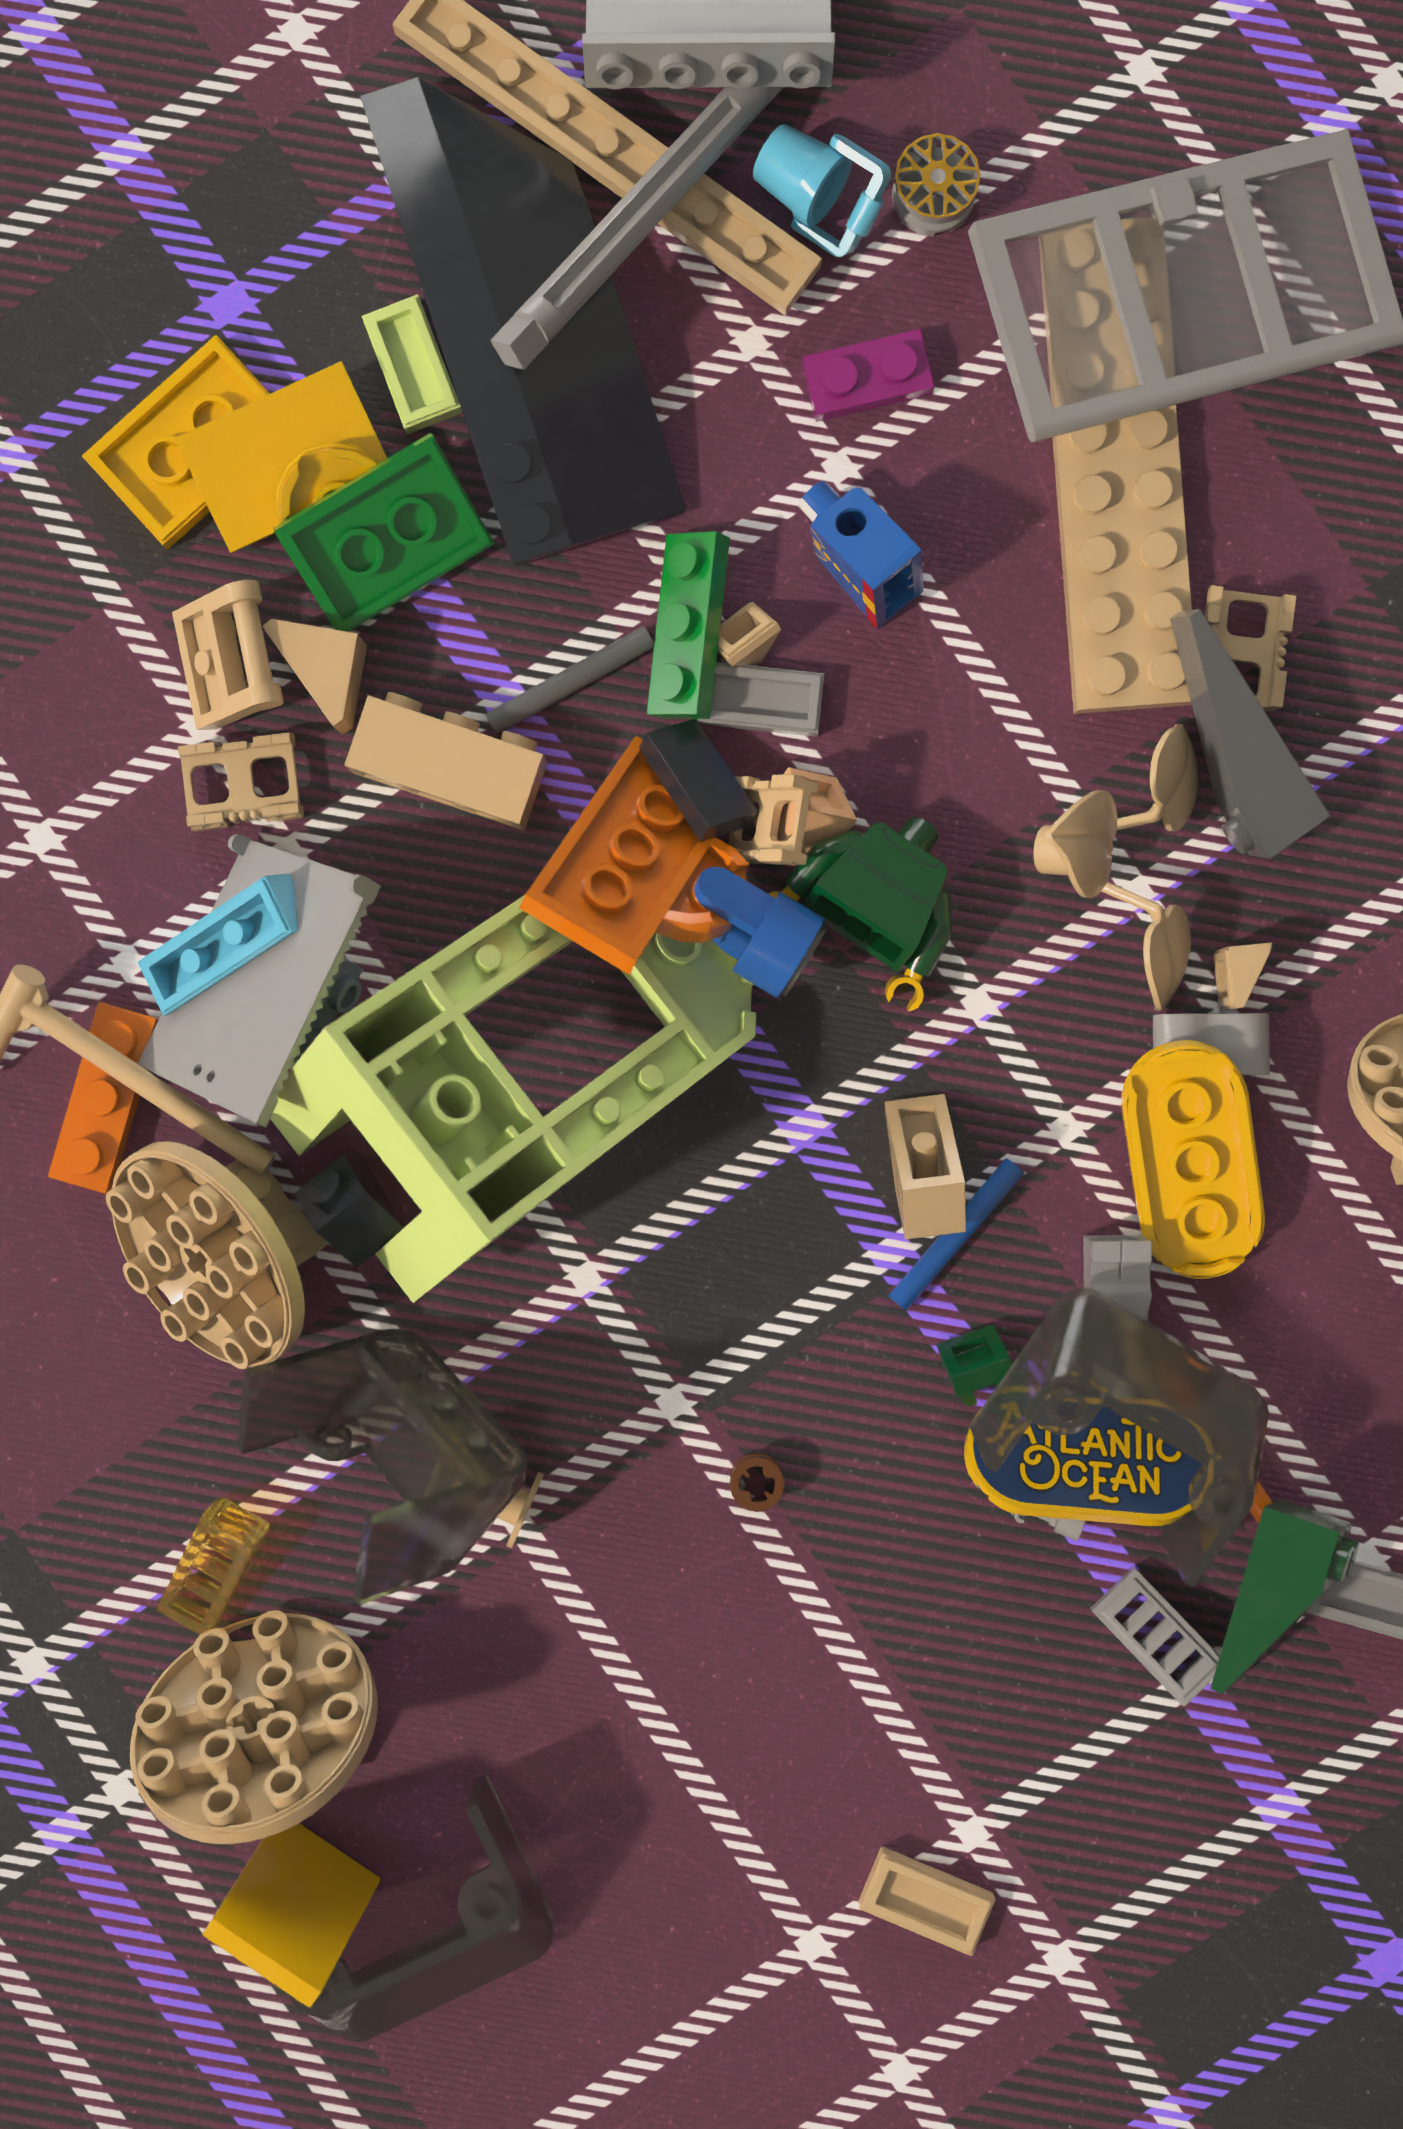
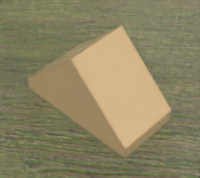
[262,619,367,735]

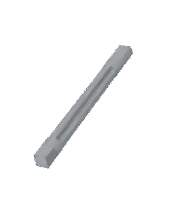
[490,87,783,370]

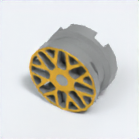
[891,133,981,237]

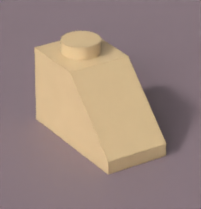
[885,1094,966,1240]

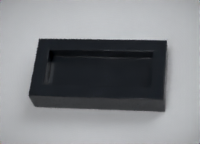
[639,719,758,842]

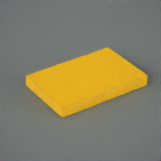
[82,335,270,550]
[174,361,387,554]
[202,1823,381,2008]

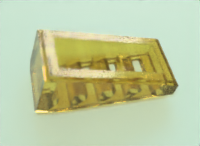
[156,1497,270,1635]

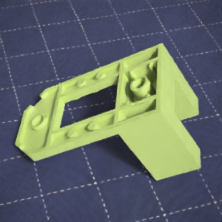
[270,894,756,1303]

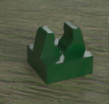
[936,1324,1015,1406]

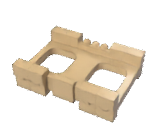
[1204,585,1296,712]
[178,733,304,832]
[728,774,819,865]

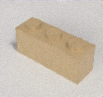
[344,692,547,831]

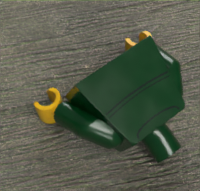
[768,817,952,1011]

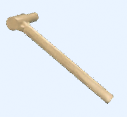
[0,964,276,1176]

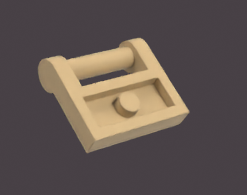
[172,580,284,730]

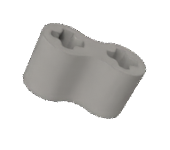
[1153,1013,1270,1075]

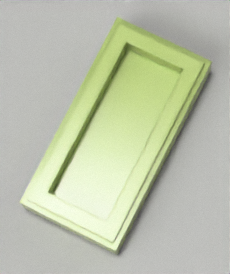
[362,294,463,435]

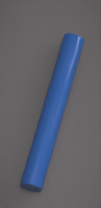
[888,1158,1025,1311]

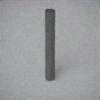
[485,626,654,735]

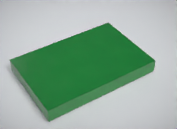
[272,433,495,632]

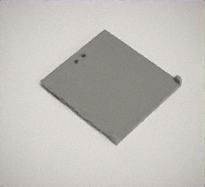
[138,834,381,1128]

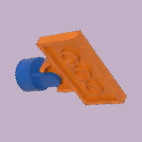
[519,736,827,998]

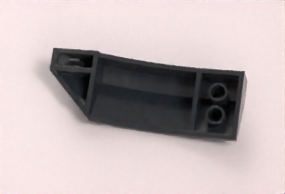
[360,77,686,567]

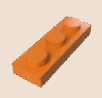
[48,1002,159,1194]

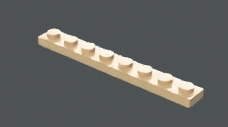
[392,0,822,316]

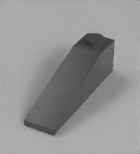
[1170,609,1330,859]

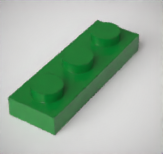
[647,531,730,719]

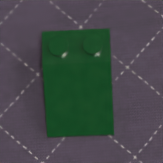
[1210,1499,1359,1694]

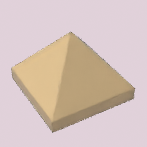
[718,602,781,666]

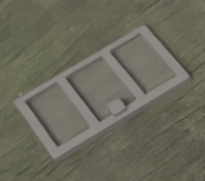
[968,129,1403,443]

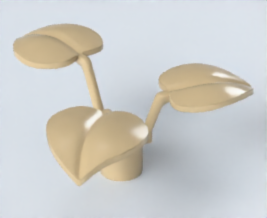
[1034,724,1198,1011]

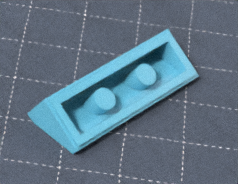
[138,873,298,1016]

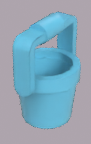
[753,124,891,257]

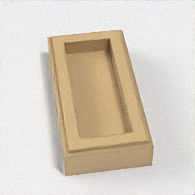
[858,1846,995,1956]

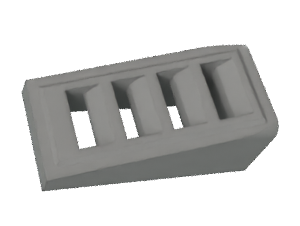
[1090,1566,1220,1706]

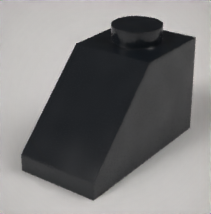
[294,1149,404,1268]

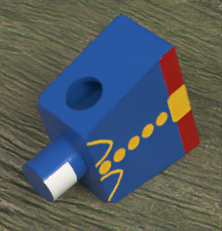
[799,481,924,630]

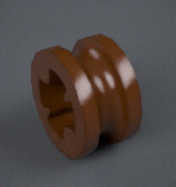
[729,1452,785,1512]

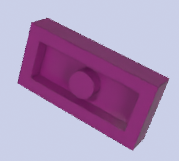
[802,329,934,422]

